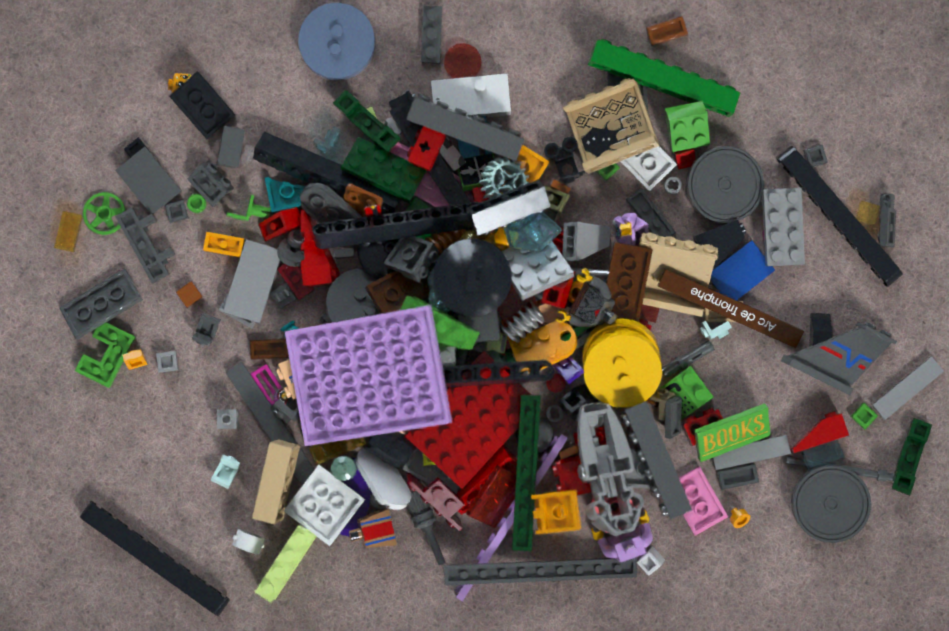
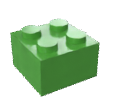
[665,101,710,152]

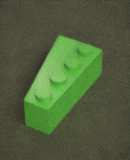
[400,296,480,349]

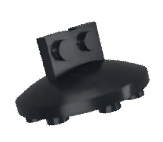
[433,239,512,317]

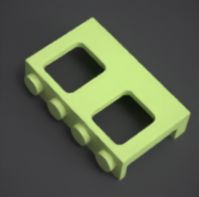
[255,525,317,603]

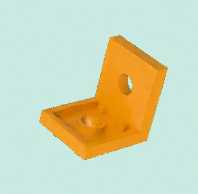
[531,490,581,534]

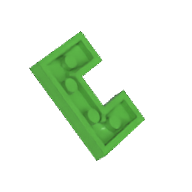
[75,322,136,388]

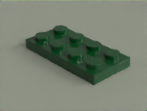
[341,137,427,203]

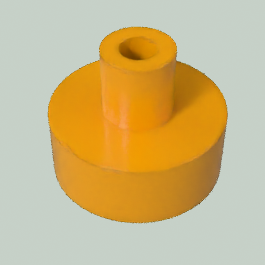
[730,508,750,528]

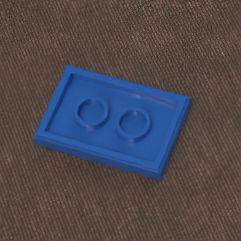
[710,240,775,300]

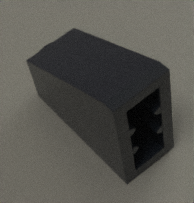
[693,220,746,270]

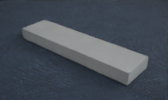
[872,356,944,420]
[713,435,791,470]

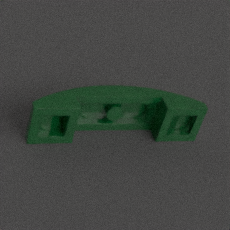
[333,90,401,152]
[891,418,932,496]

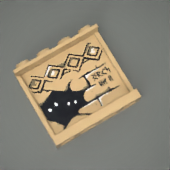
[563,78,660,174]

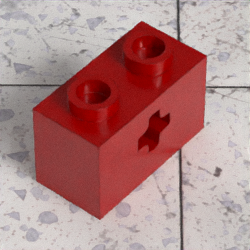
[407,126,446,172]

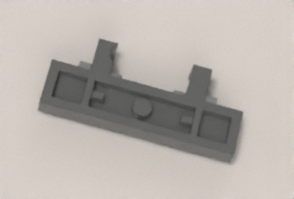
[115,207,176,284]

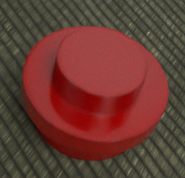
[546,374,566,393]

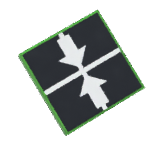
[457,154,495,191]

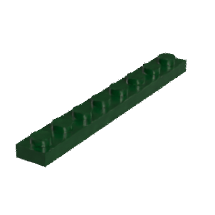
[512,394,541,551]

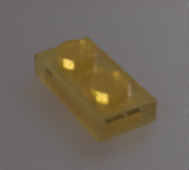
[54,211,83,253]

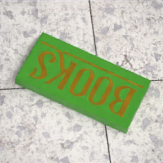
[694,403,771,462]

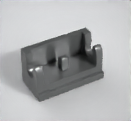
[216,126,245,168]

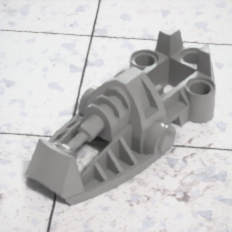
[576,403,644,536]

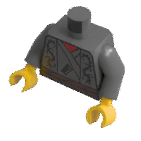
[555,268,617,327]

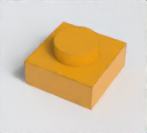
[123,349,148,370]

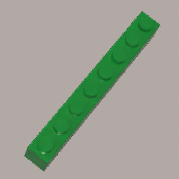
[587,39,741,117]

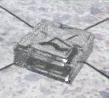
[241,144,254,166]

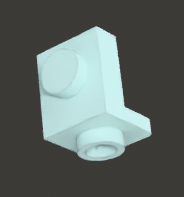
[700,321,732,340]
[211,455,240,489]

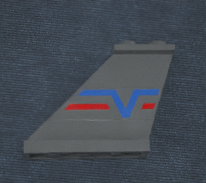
[781,322,897,395]

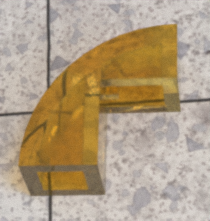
[309,437,366,466]

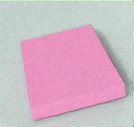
[679,466,728,536]

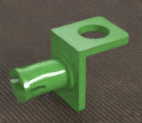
[226,195,271,221]

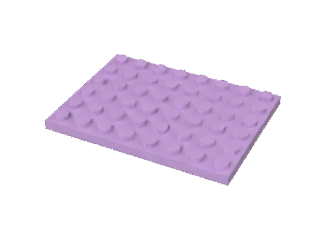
[285,305,452,446]

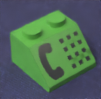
[659,366,713,420]

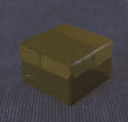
[855,201,880,225]

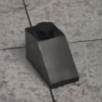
[809,313,833,347]

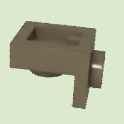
[650,389,676,421]

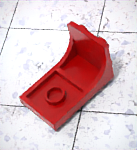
[551,455,592,496]

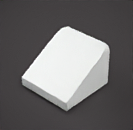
[637,546,665,576]

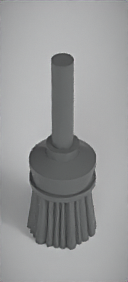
[406,491,446,565]

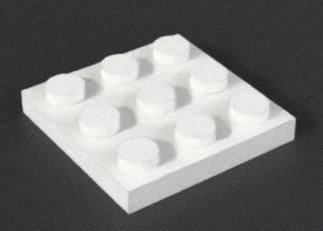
[284,465,365,546]

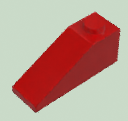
[790,411,849,453]

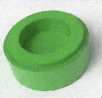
[187,194,207,213]

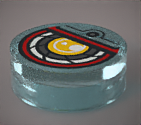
[274,387,293,406]

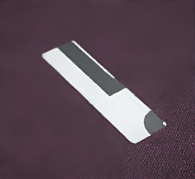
[439,132,466,171]

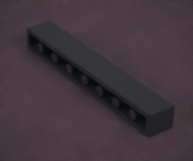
[253,131,402,214]

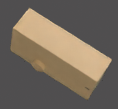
[252,439,300,524]

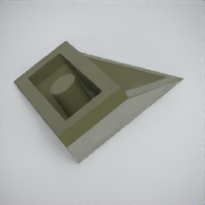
[542,185,570,230]

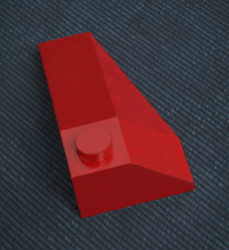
[456,445,517,515]

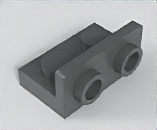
[187,161,234,207]

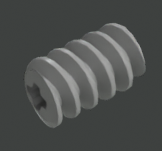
[501,301,545,343]

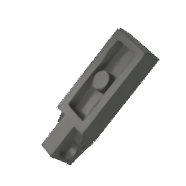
[878,194,896,248]

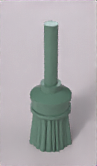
[331,455,358,481]

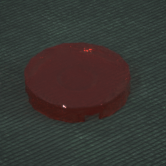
[444,43,482,79]

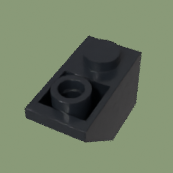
[559,384,599,421]

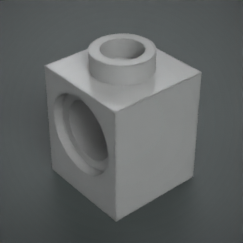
[217,409,239,429]

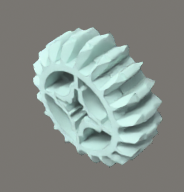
[479,157,529,199]

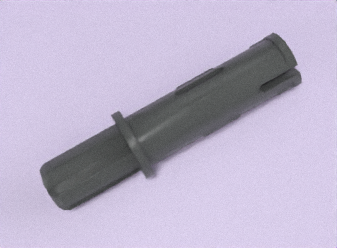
[662,340,715,378]

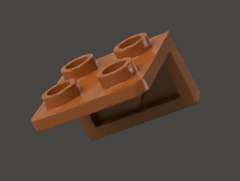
[343,184,383,217]

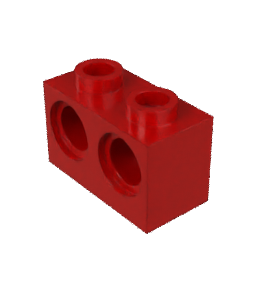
[682,407,723,446]

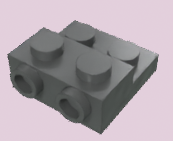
[384,236,439,282]

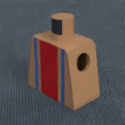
[349,507,397,548]

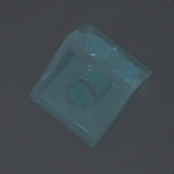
[504,212,562,251]

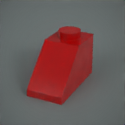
[258,207,301,242]

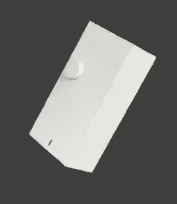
[431,74,511,117]

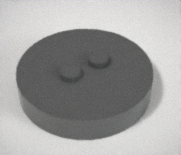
[686,146,764,223]
[325,268,380,323]
[791,464,871,543]

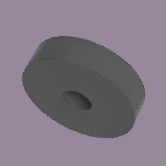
[277,238,304,267]

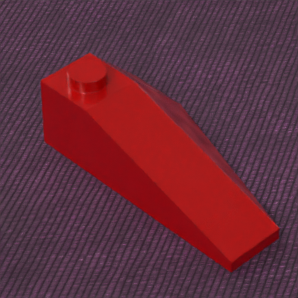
[301,210,340,287]

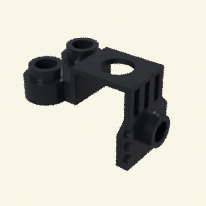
[544,137,585,185]

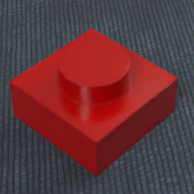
[674,148,696,170]

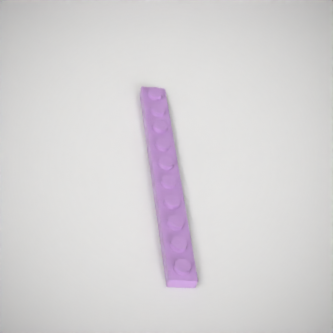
[455,434,568,601]

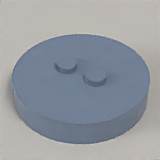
[298,3,375,80]

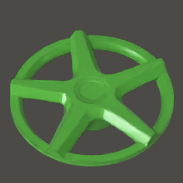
[83,192,126,235]

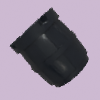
[364,431,416,469]

